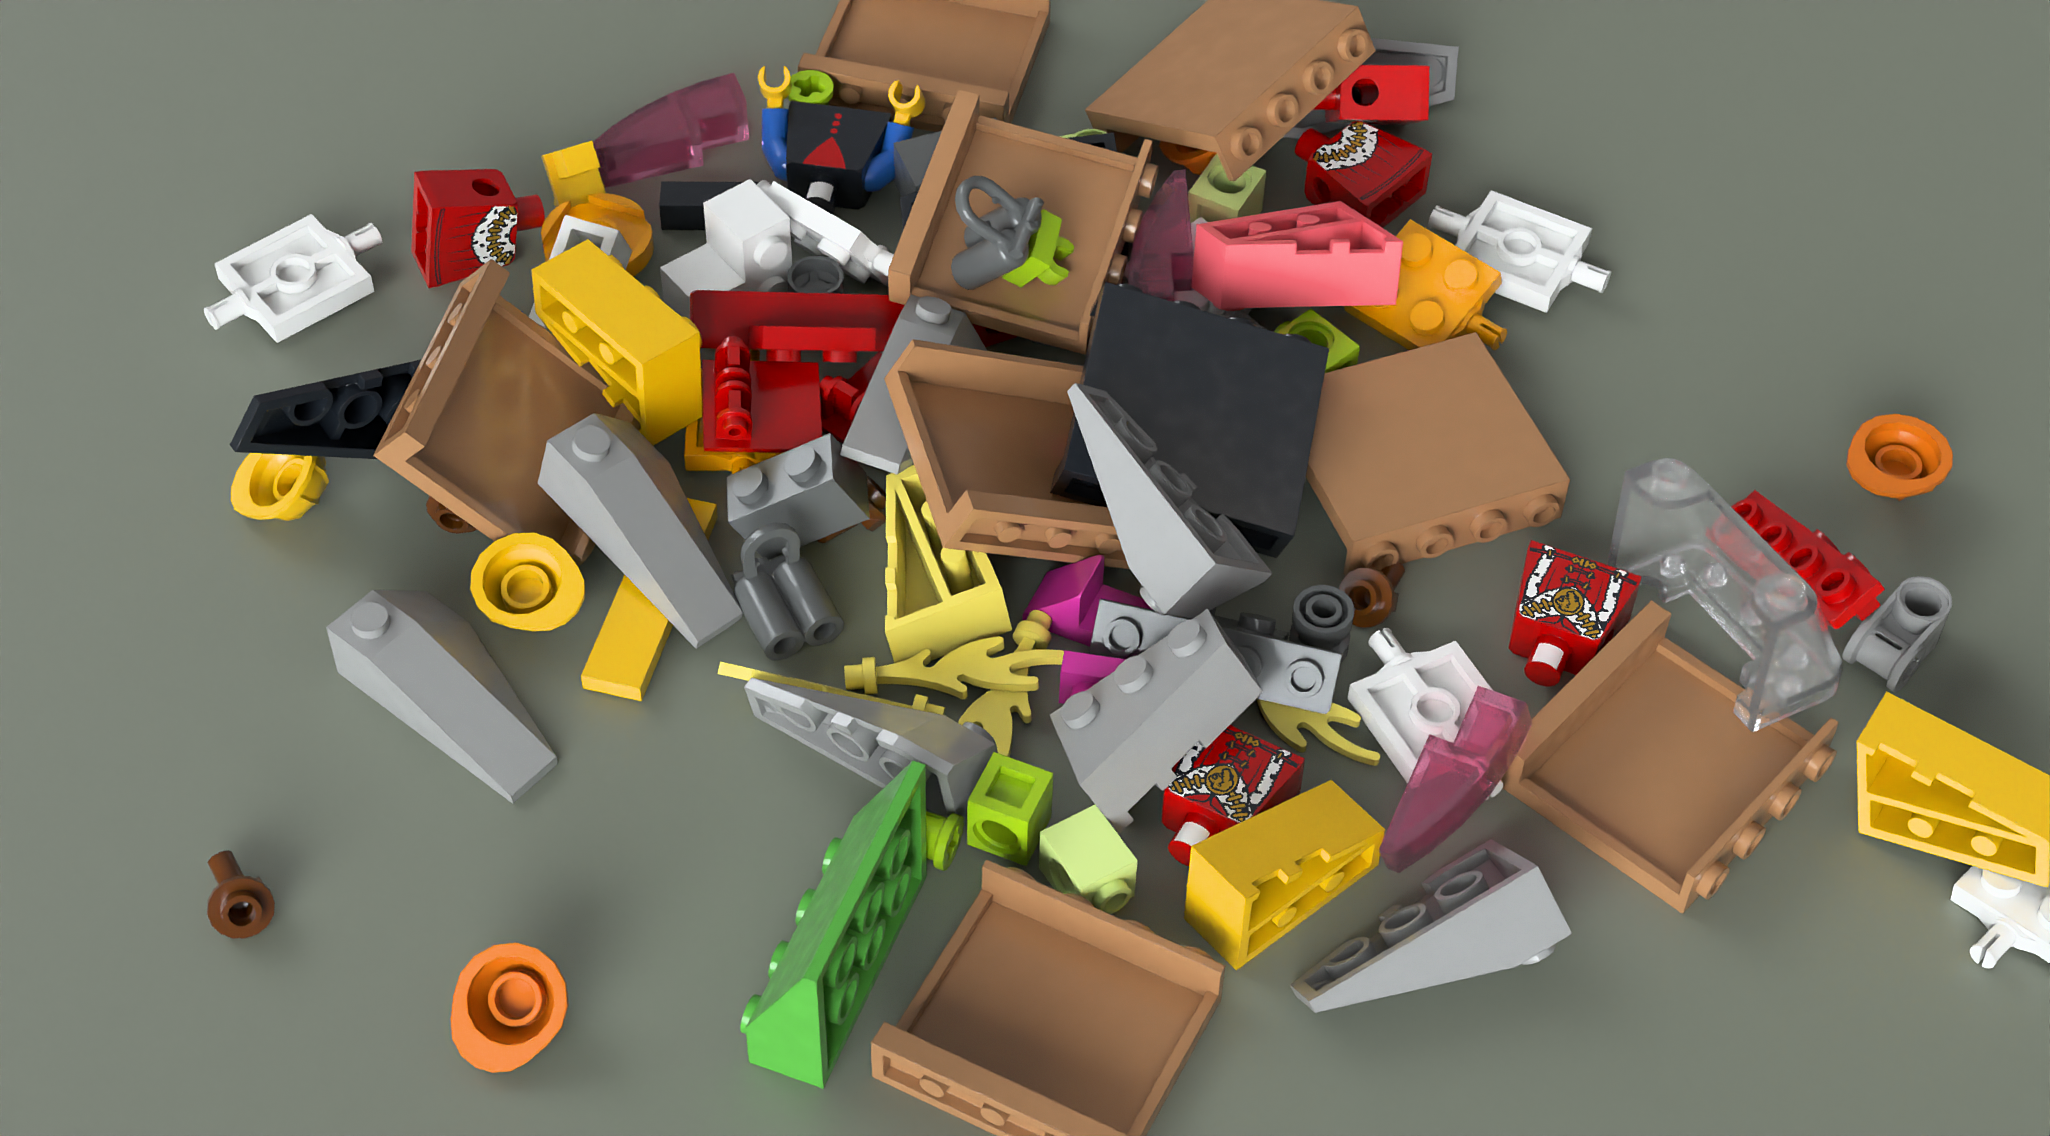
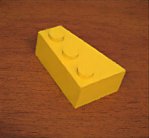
[531,239,702,446]
[1857,691,2050,887]
[1184,780,1385,971]

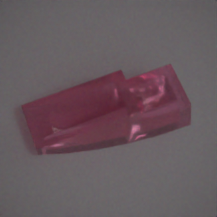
[593,73,749,188]
[1128,170,1193,301]
[1379,686,1533,873]

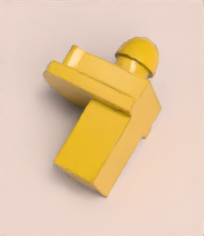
[541,141,606,208]

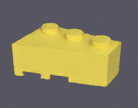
[885,465,1012,663]

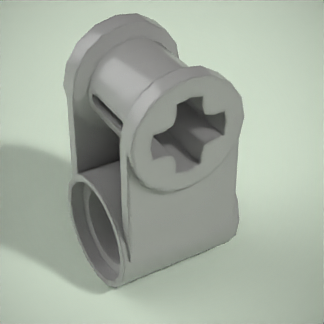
[1842,576,1952,693]

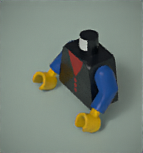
[758,66,925,215]

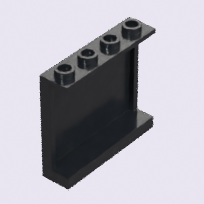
[1050,282,1329,558]

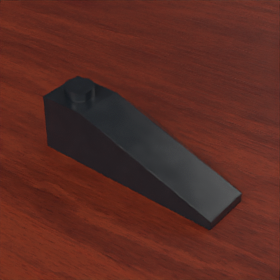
[230,359,422,459]

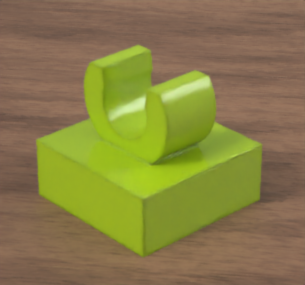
[1002,209,1074,288]

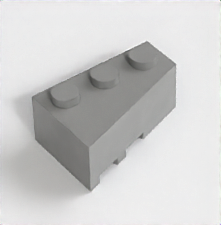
[1050,609,1263,834]

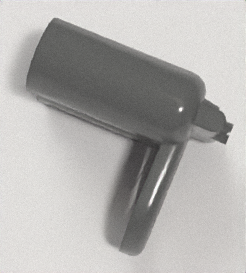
[951,176,1044,290]
[731,522,844,660]

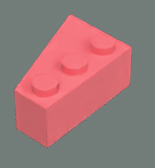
[1191,201,1403,311]

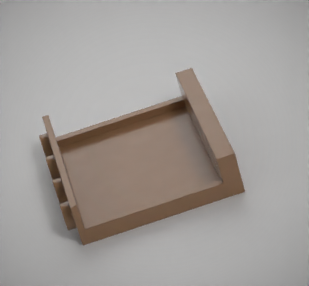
[797,0,1051,132]
[1085,0,1376,182]
[888,89,1159,355]
[373,259,641,567]
[1306,332,1570,576]
[884,339,1129,569]
[1497,600,1839,914]
[871,859,1225,1136]

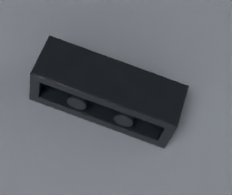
[659,181,759,230]

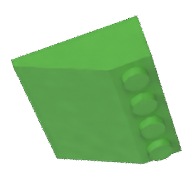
[740,761,927,1089]

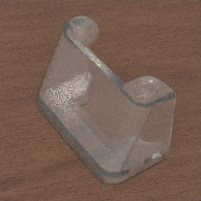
[1607,458,1843,732]

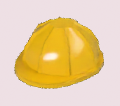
[231,453,329,521]
[470,532,585,631]

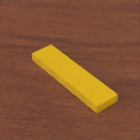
[581,498,718,701]

